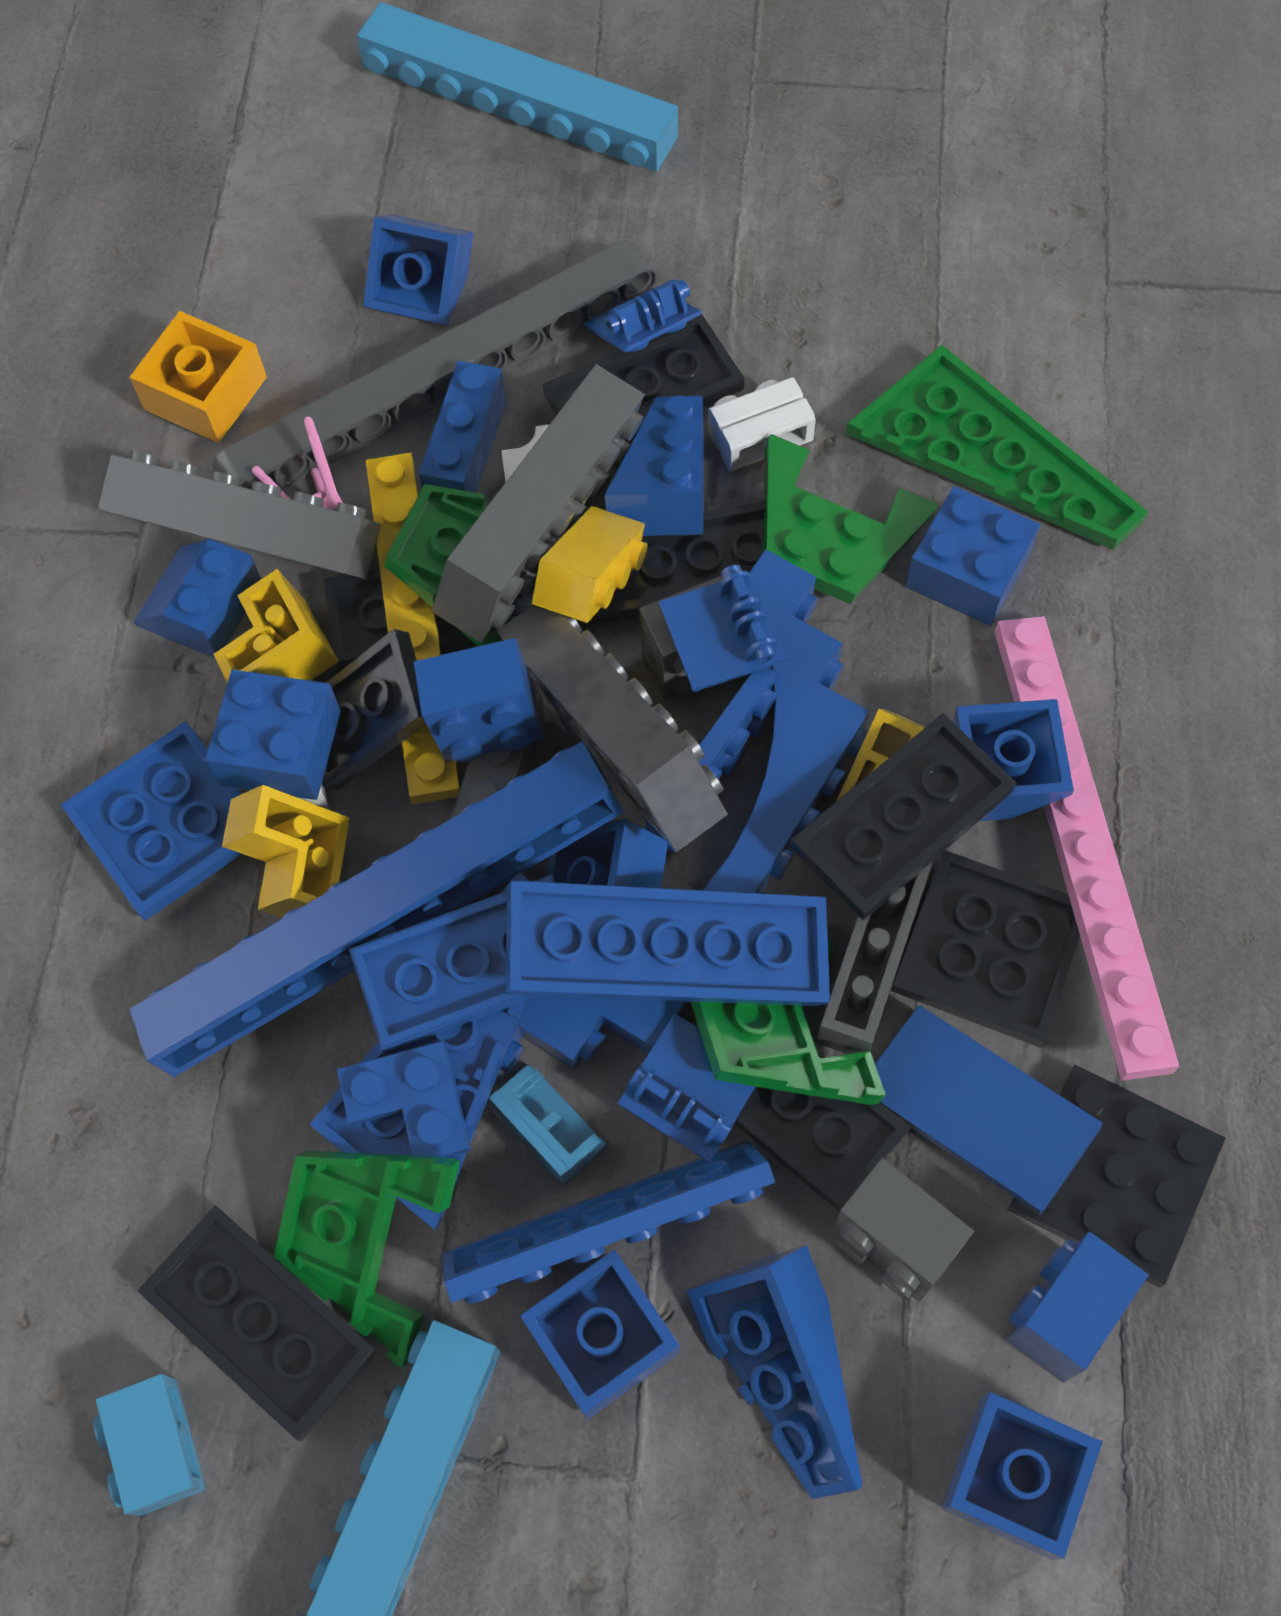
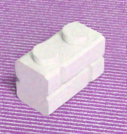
[708,377,816,472]

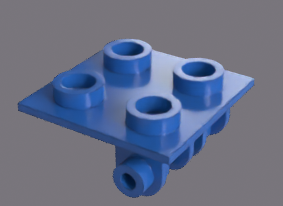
[583,279,702,353]
[658,565,789,692]
[617,1013,755,1163]

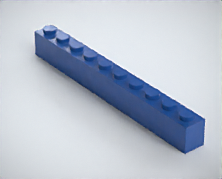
[129,741,625,1077]

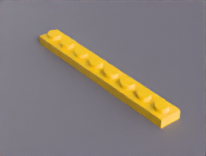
[366,452,461,805]

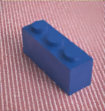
[419,360,507,493]

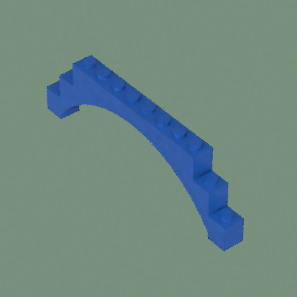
[497,549,870,1076]

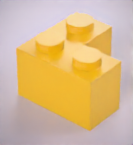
[213,569,339,683]
[222,785,350,918]

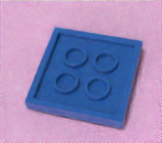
[61,721,242,922]

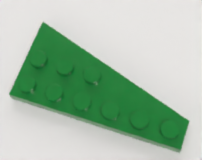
[846,345,1148,549]

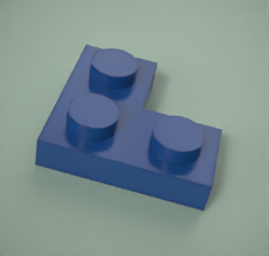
[337,1041,472,1157]

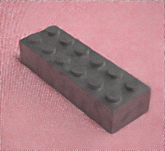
[496,605,728,853]

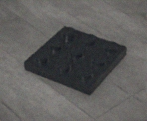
[891,850,1080,1048]
[1007,1065,1226,1288]

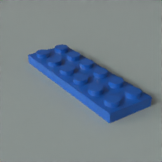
[506,881,830,1006]
[442,1140,775,1303]

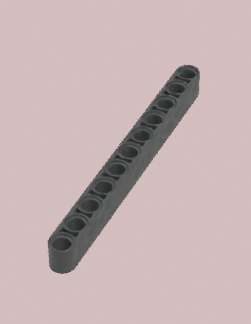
[213,240,658,490]

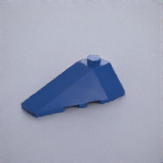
[687,1245,863,1499]

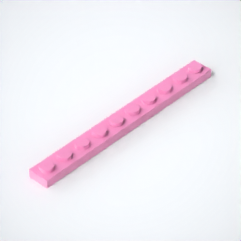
[994,616,1179,1081]

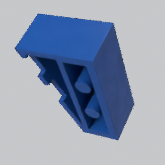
[604,395,705,536]

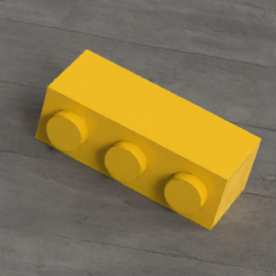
[532,506,647,623]

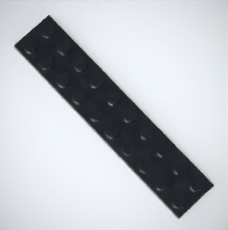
[324,501,766,671]

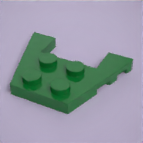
[763,434,938,604]
[384,484,515,646]
[691,931,886,1105]
[274,1150,460,1367]

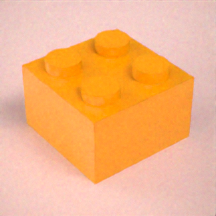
[129,310,267,443]

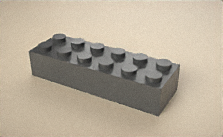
[432,364,645,643]

